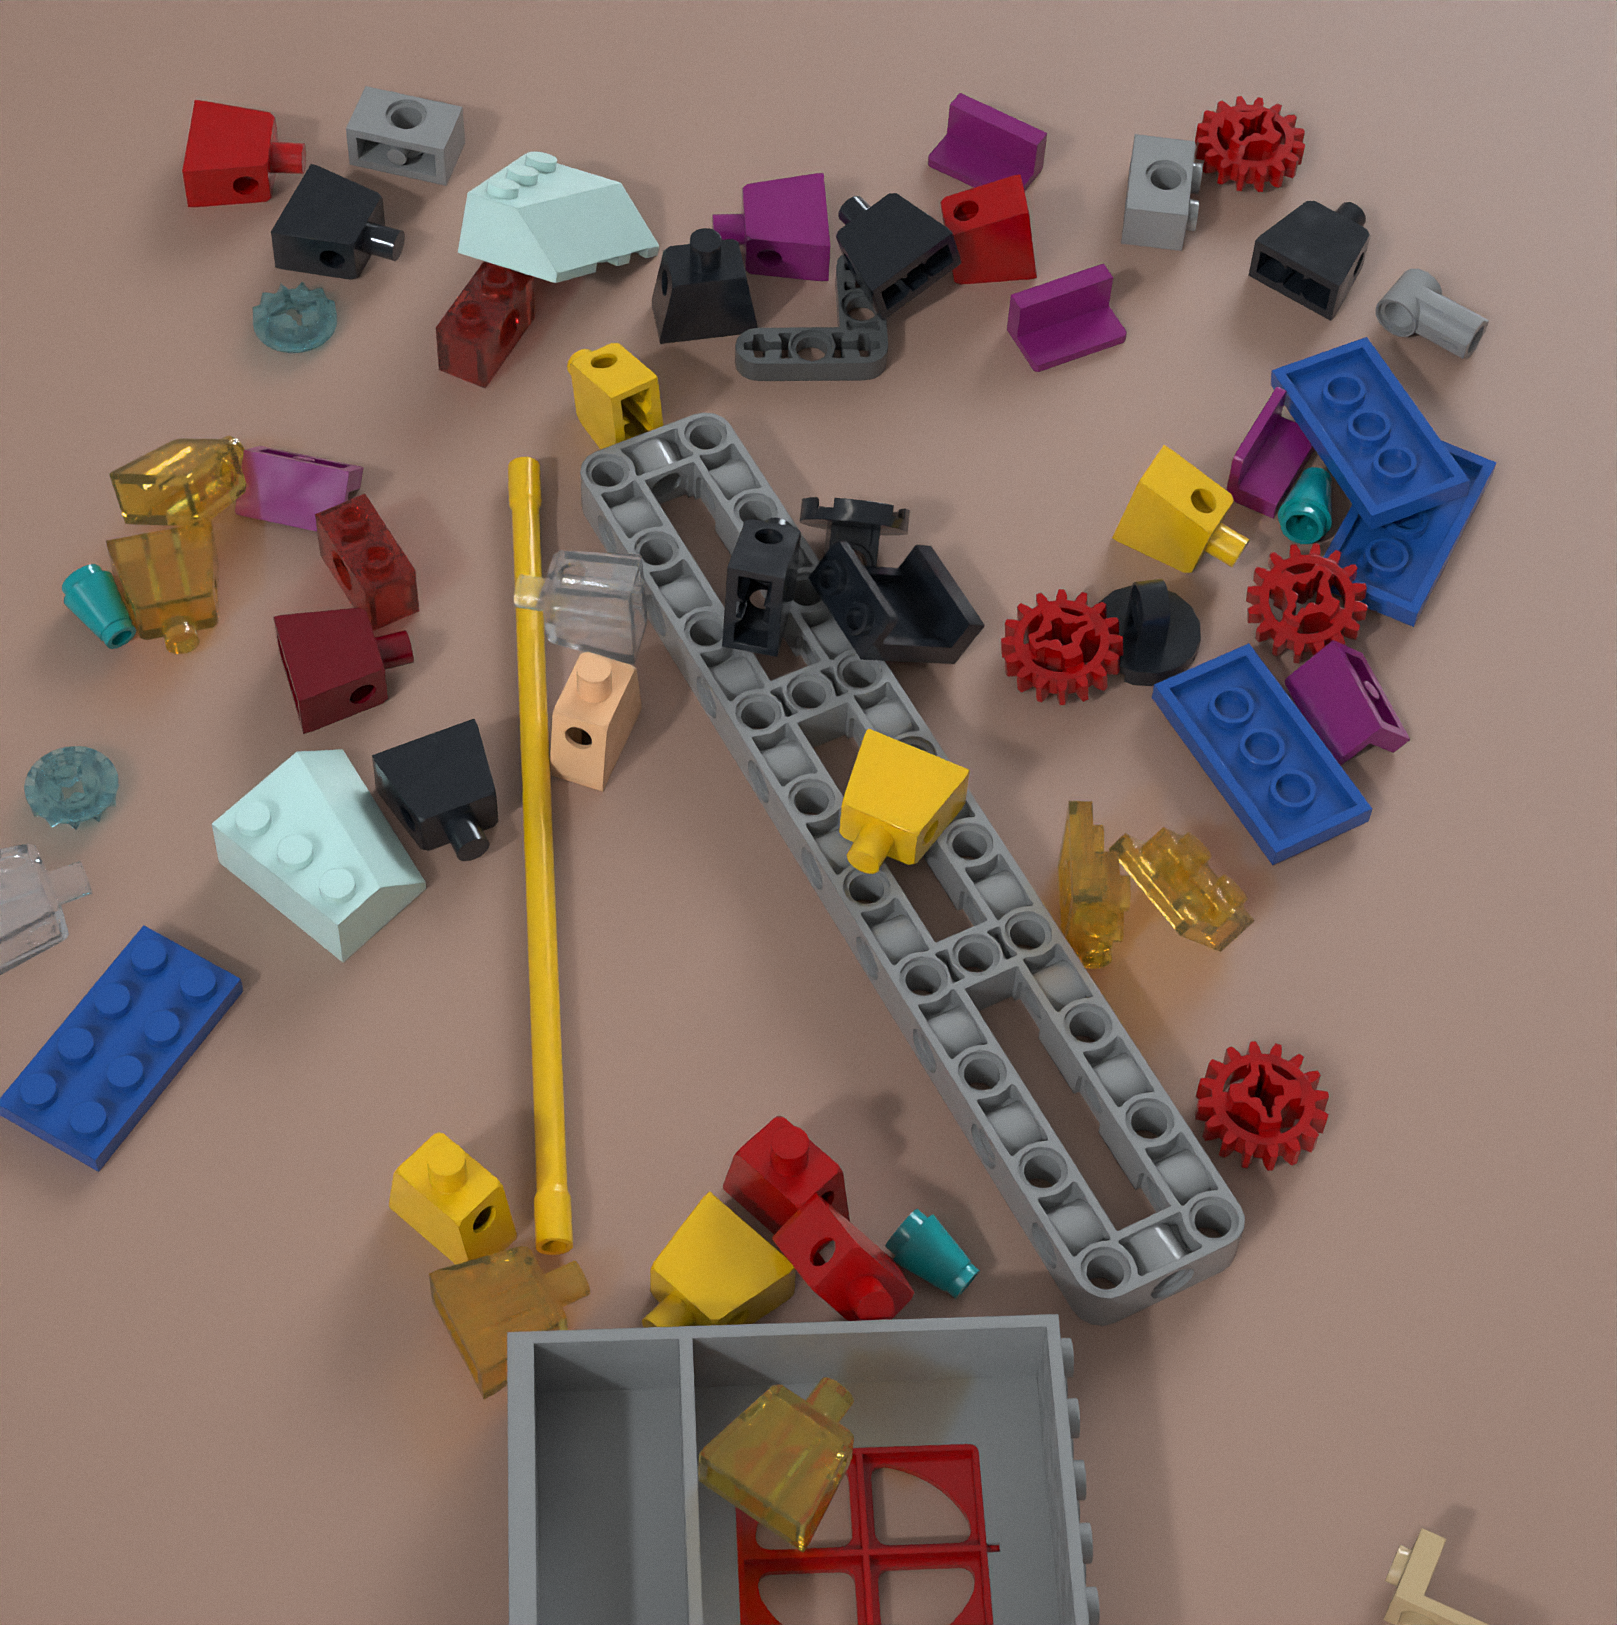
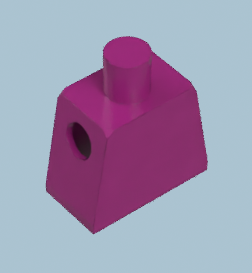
[712,173,831,281]

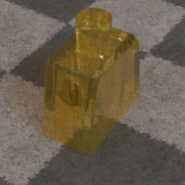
[109,436,247,527]
[106,521,219,654]
[428,1246,591,1399]
[698,1377,854,1552]

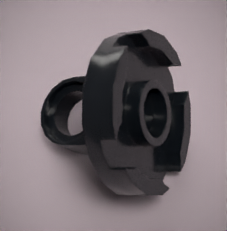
[800,497,910,566]
[1095,579,1201,686]

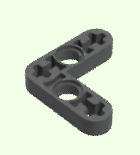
[735,255,888,381]

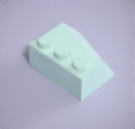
[458,152,659,283]
[212,749,426,963]

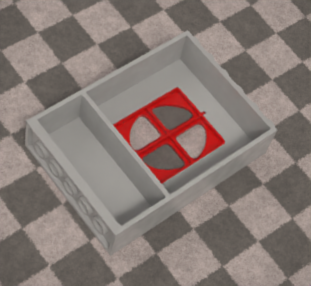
[507,1314,1100,1625]

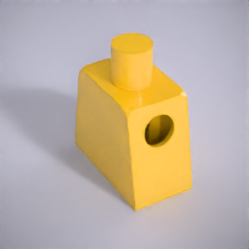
[567,343,663,450]
[1112,445,1250,573]
[839,728,970,874]
[389,1132,517,1280]
[642,1191,796,1328]

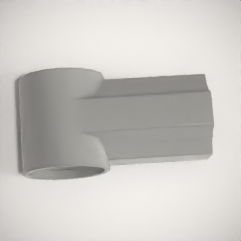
[1376,269,1489,359]

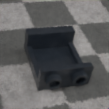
[808,540,985,664]

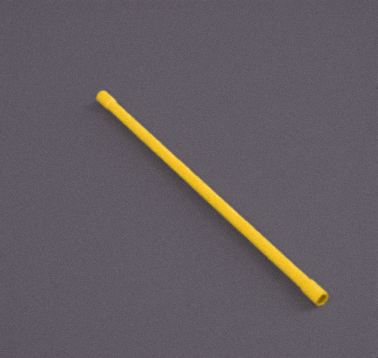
[508,457,573,1255]

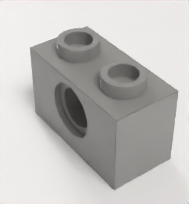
[346,86,465,186]
[1121,134,1203,251]

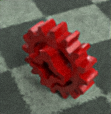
[1195,96,1306,192]
[1246,543,1368,664]
[1001,589,1123,705]
[1194,1041,1329,1171]

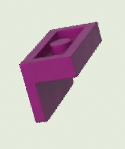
[928,93,1047,192]
[1007,263,1127,372]
[1226,387,1315,519]
[235,446,364,535]
[1285,640,1410,766]

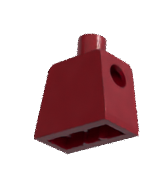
[273,607,414,734]

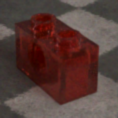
[435,261,535,389]
[315,493,419,631]

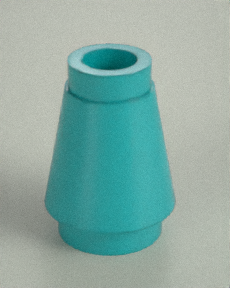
[1278,467,1333,544]
[61,564,137,649]
[885,1209,980,1299]

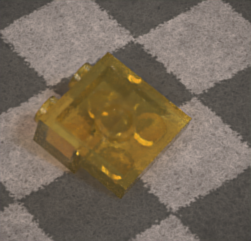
[1058,801,1131,969]
[1109,827,1255,952]

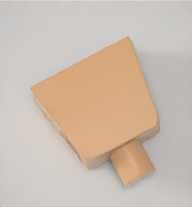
[550,652,642,792]

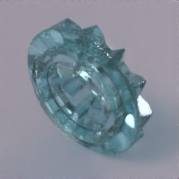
[252,281,337,353]
[24,746,120,830]

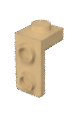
[1383,1528,1489,1625]

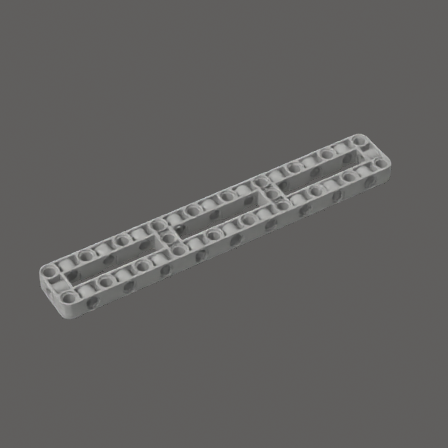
[580,412,1245,1326]

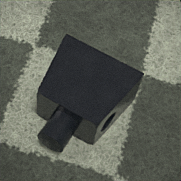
[271,164,405,280]
[836,193,962,321]
[1248,201,1371,321]
[651,228,758,344]
[722,517,801,657]
[372,719,499,861]

